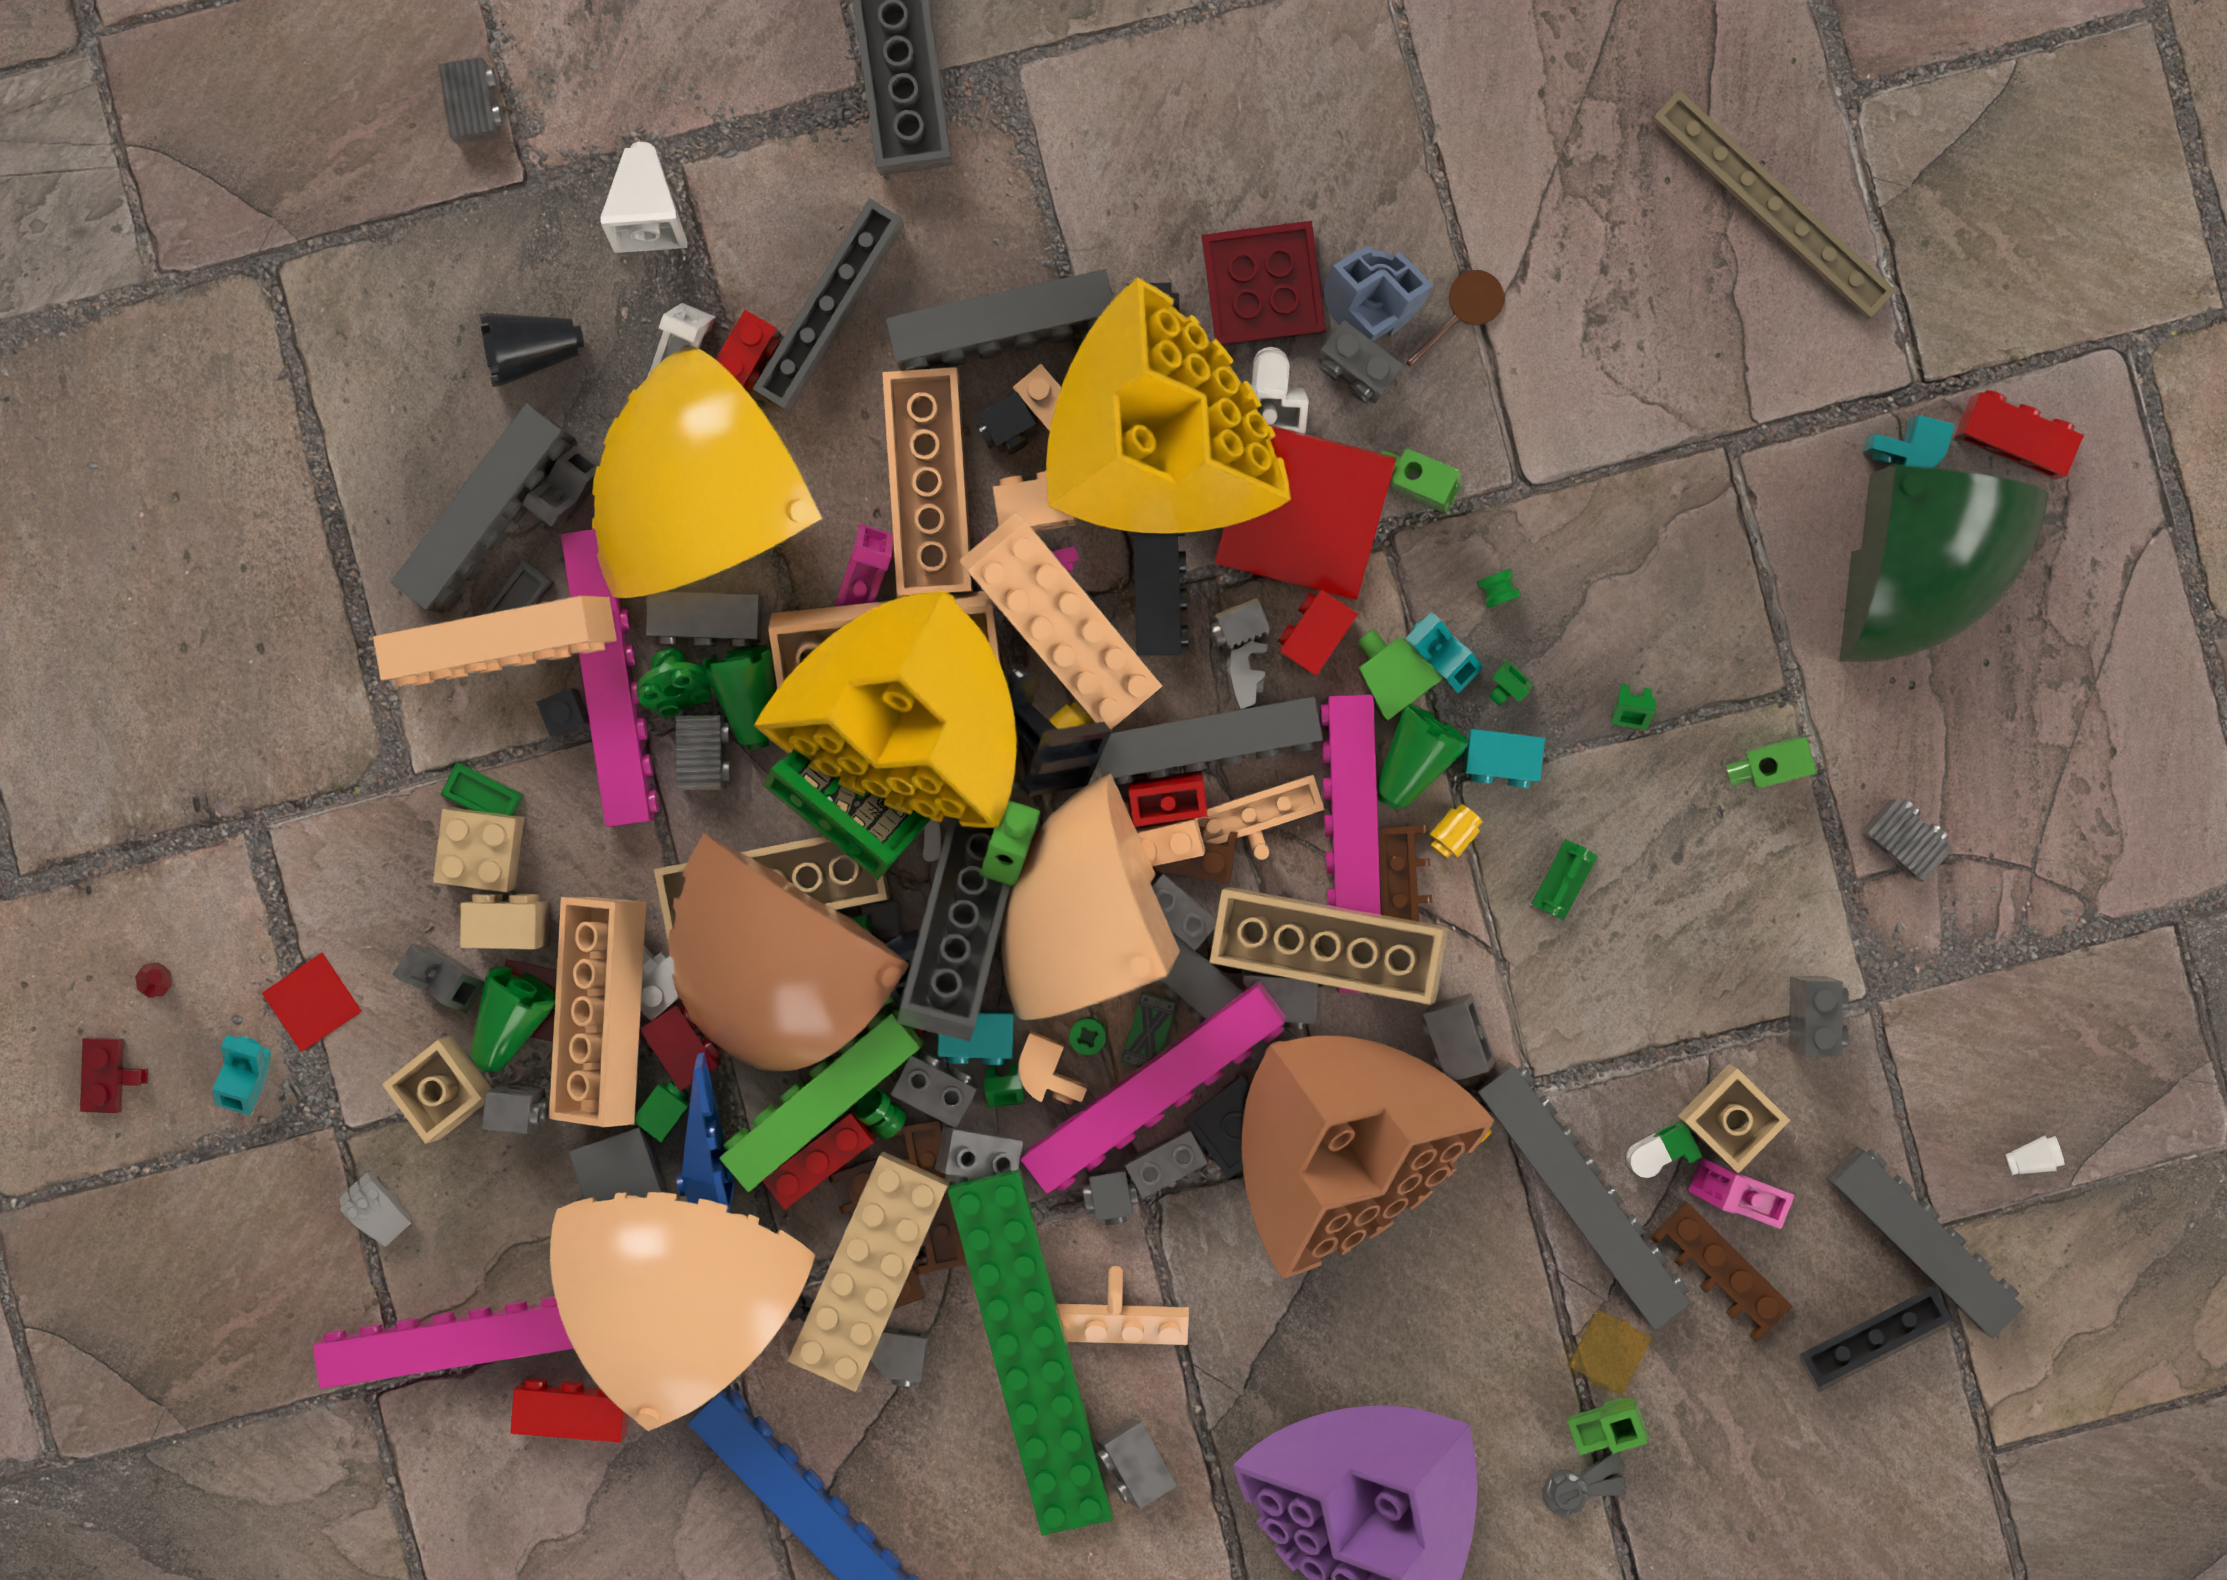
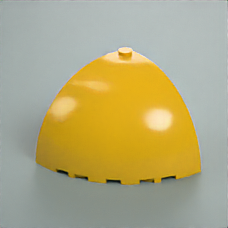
[1046,277,1290,534]
[592,345,822,598]
[754,590,1016,828]

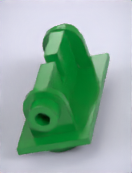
[1531,839,1598,921]

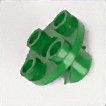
[636,648,712,718]

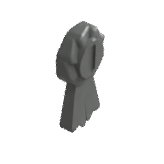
[1542,1452,1625,1517]

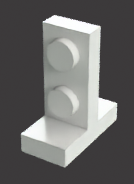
[647,303,716,378]

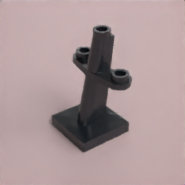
[1006,666,1112,797]

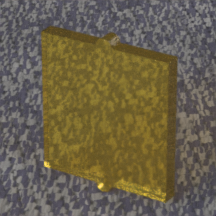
[1568,1308,1652,1394]

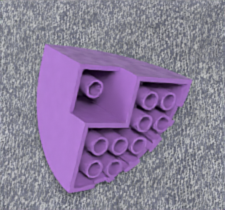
[1233,1406,1478,1580]

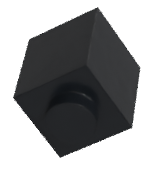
[536,688,590,737]

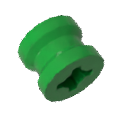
[1476,568,1521,609]
[1069,1017,1106,1056]

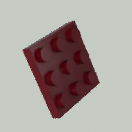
[1201,221,1326,346]

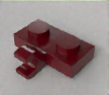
[80,1037,148,1113]

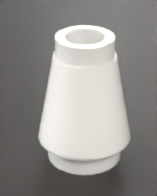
[2005,1135,2065,1175]

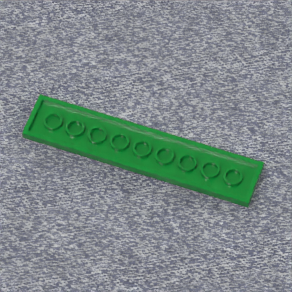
[947,1169,1114,1536]

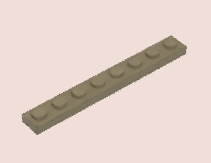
[1652,89,1897,320]

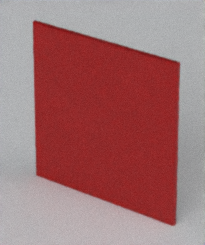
[262,952,362,1052]

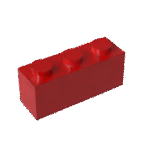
[1954,390,2084,480]
[762,1109,877,1210]
[510,1378,628,1443]

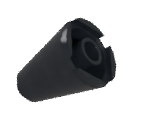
[479,313,584,387]

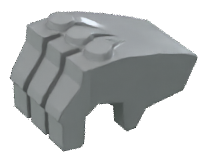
[1225,641,1268,710]
[339,1171,412,1247]

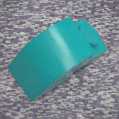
[1863,415,1955,468]
[1405,612,1484,694]
[212,1035,271,1116]

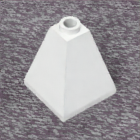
[601,142,688,253]

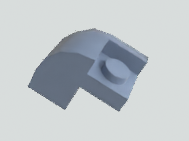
[1324,246,1433,341]

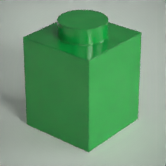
[634,1081,690,1142]

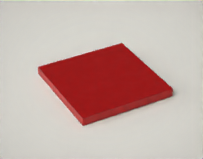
[1214,425,1396,600]

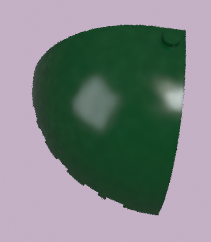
[1839,464,2049,662]

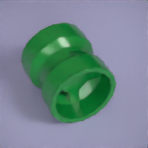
[854,1088,906,1140]

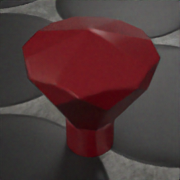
[135,963,172,998]

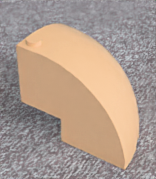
[1001,773,1180,1020]
[550,1192,816,1431]

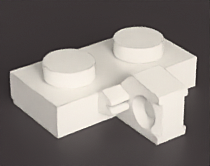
[641,945,679,1021]

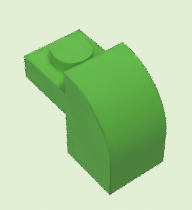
[1567,1398,1649,1455]

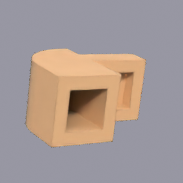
[1019,1030,1088,1105]

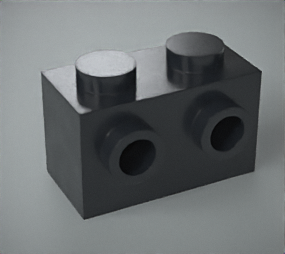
[977,391,1038,455]

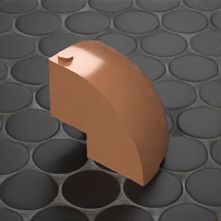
[669,833,910,1072]
[1242,1035,1495,1279]

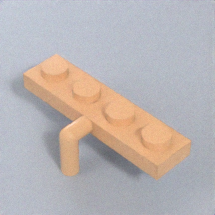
[1197,774,1325,860]
[1123,799,1205,866]
[1057,1266,1189,1345]

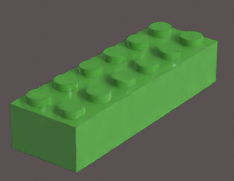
[720,1008,925,1192]

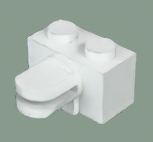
[1251,347,1308,434]

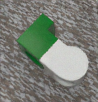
[1626,1120,1703,1178]

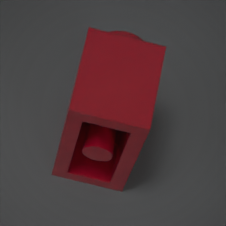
[639,1003,722,1091]

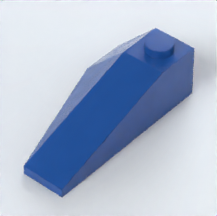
[677,1052,735,1213]

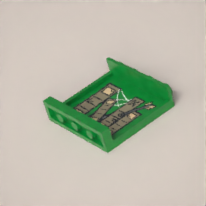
[762,749,931,880]

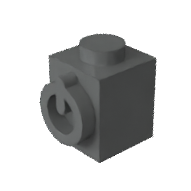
[1082,1167,1139,1225]

